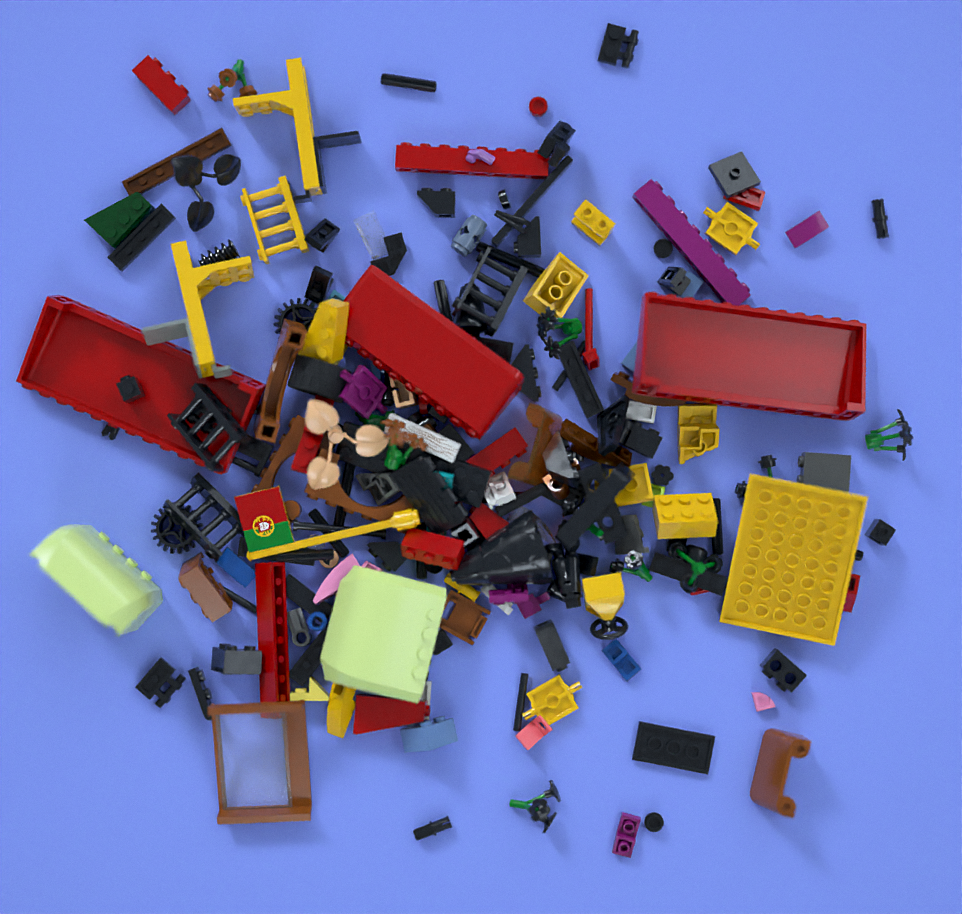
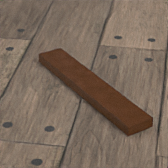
[122,128,232,195]

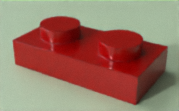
[723,187,766,211]

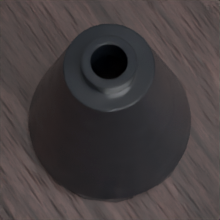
[452,283,488,338]

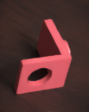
[515,715,553,751]

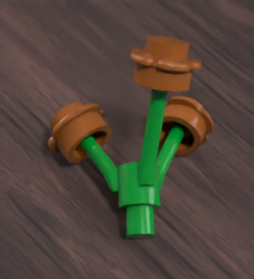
[207,59,257,102]

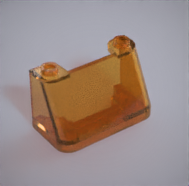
[507,403,563,487]

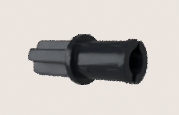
[413,816,452,840]

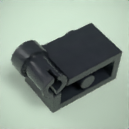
[537,120,576,167]
[619,419,662,459]

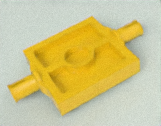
[703,202,760,256]
[522,674,583,725]

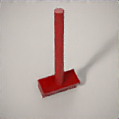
[582,288,600,371]

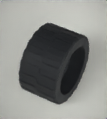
[287,355,352,403]

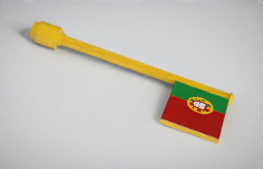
[234,486,420,562]

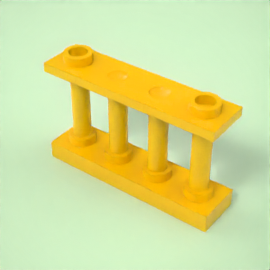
[240,175,310,265]

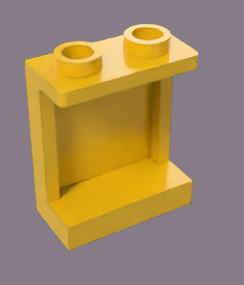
[571,199,616,246]

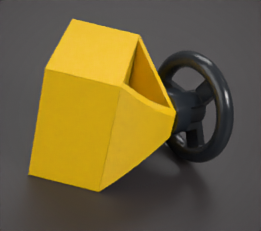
[582,572,628,640]

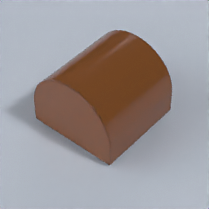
[284,500,302,521]

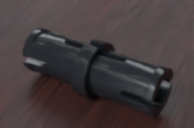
[871,199,889,239]

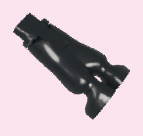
[544,539,582,609]

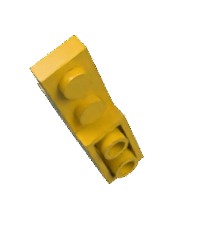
[327,682,356,738]

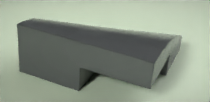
[356,473,401,506]
[613,515,649,555]

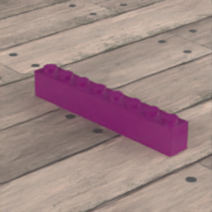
[632,179,751,306]

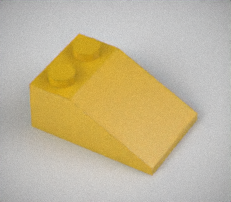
[523,252,589,318]

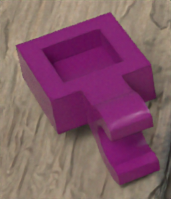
[517,591,551,619]

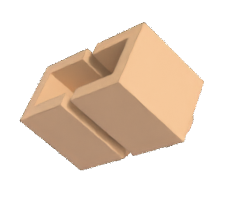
[389,377,418,409]

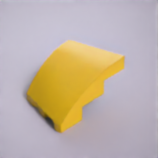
[677,403,720,464]

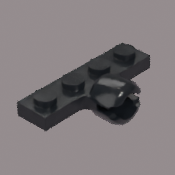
[649,544,728,596]

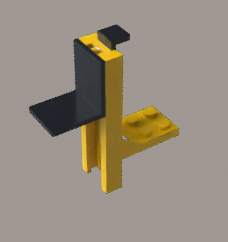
[233,57,362,204]

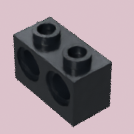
[760,648,807,693]

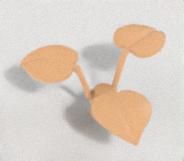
[305,400,389,489]

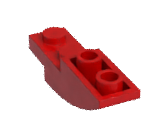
[291,395,335,475]

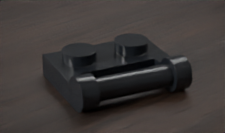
[232,435,274,477]

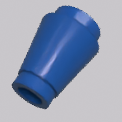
[308,612,327,631]

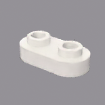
[480,584,513,615]

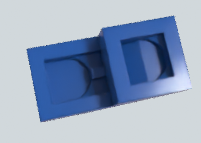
[215,547,255,588]
[601,639,642,681]

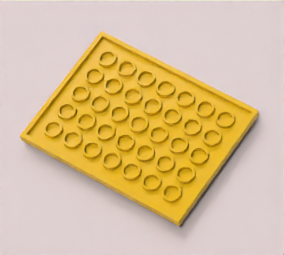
[719,473,868,646]

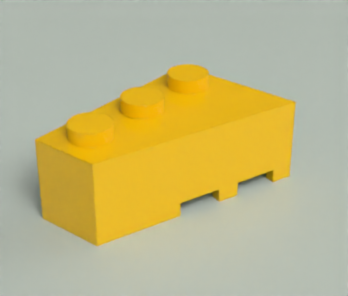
[298,299,349,364]

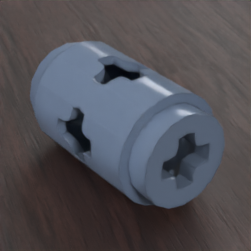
[451,215,487,257]

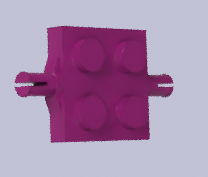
[339,365,387,419]

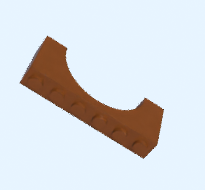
[253,318,307,443]
[251,415,336,527]
[304,448,420,534]

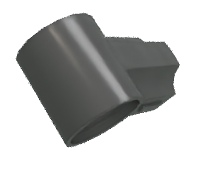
[287,608,312,647]

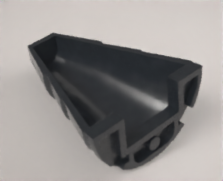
[449,510,553,586]

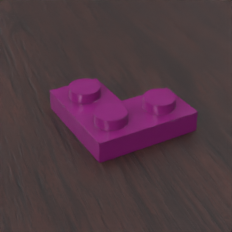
[489,584,529,605]

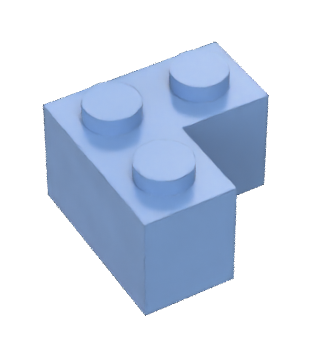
[400,716,458,752]

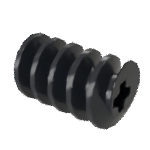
[198,239,241,278]

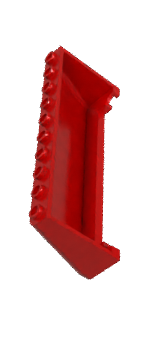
[343,265,524,441]

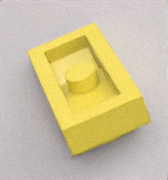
[290,676,330,701]

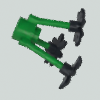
[536,306,582,359]
[865,409,914,461]

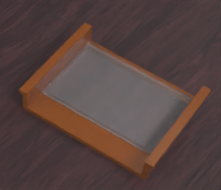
[208,700,312,825]

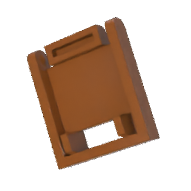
[439,589,491,645]

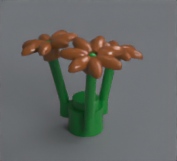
[381,419,428,470]

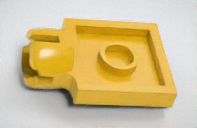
[594,463,654,507]

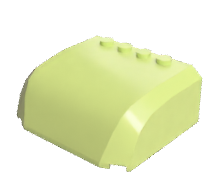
[30,524,163,636]
[320,565,446,703]

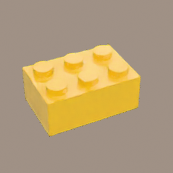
[652,493,718,539]

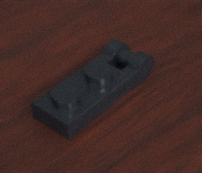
[188,667,212,720]

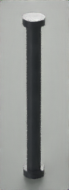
[293,519,386,540]

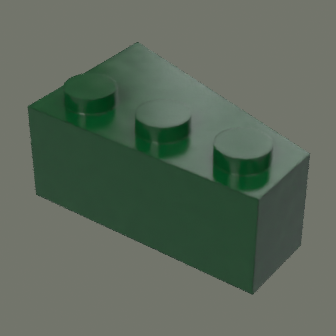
[84,192,155,249]

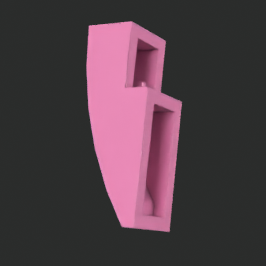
[313,554,361,606]

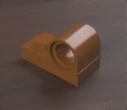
[542,458,581,500]

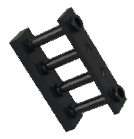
[451,247,528,337]
[167,383,251,472]
[162,472,245,562]

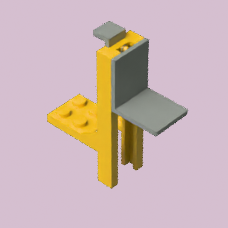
[142,240,254,379]

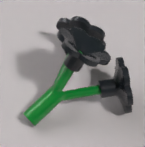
[509,780,561,834]

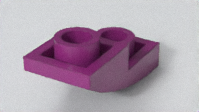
[785,210,829,248]
[612,812,641,858]

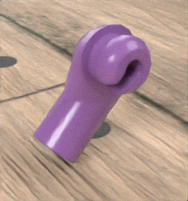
[465,149,495,165]

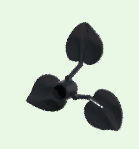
[171,154,241,232]

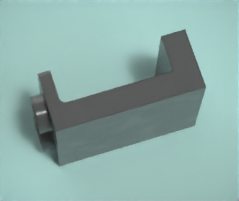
[797,452,851,493]

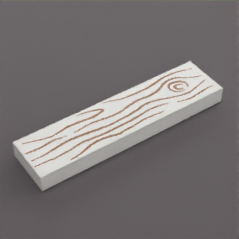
[384,413,461,463]

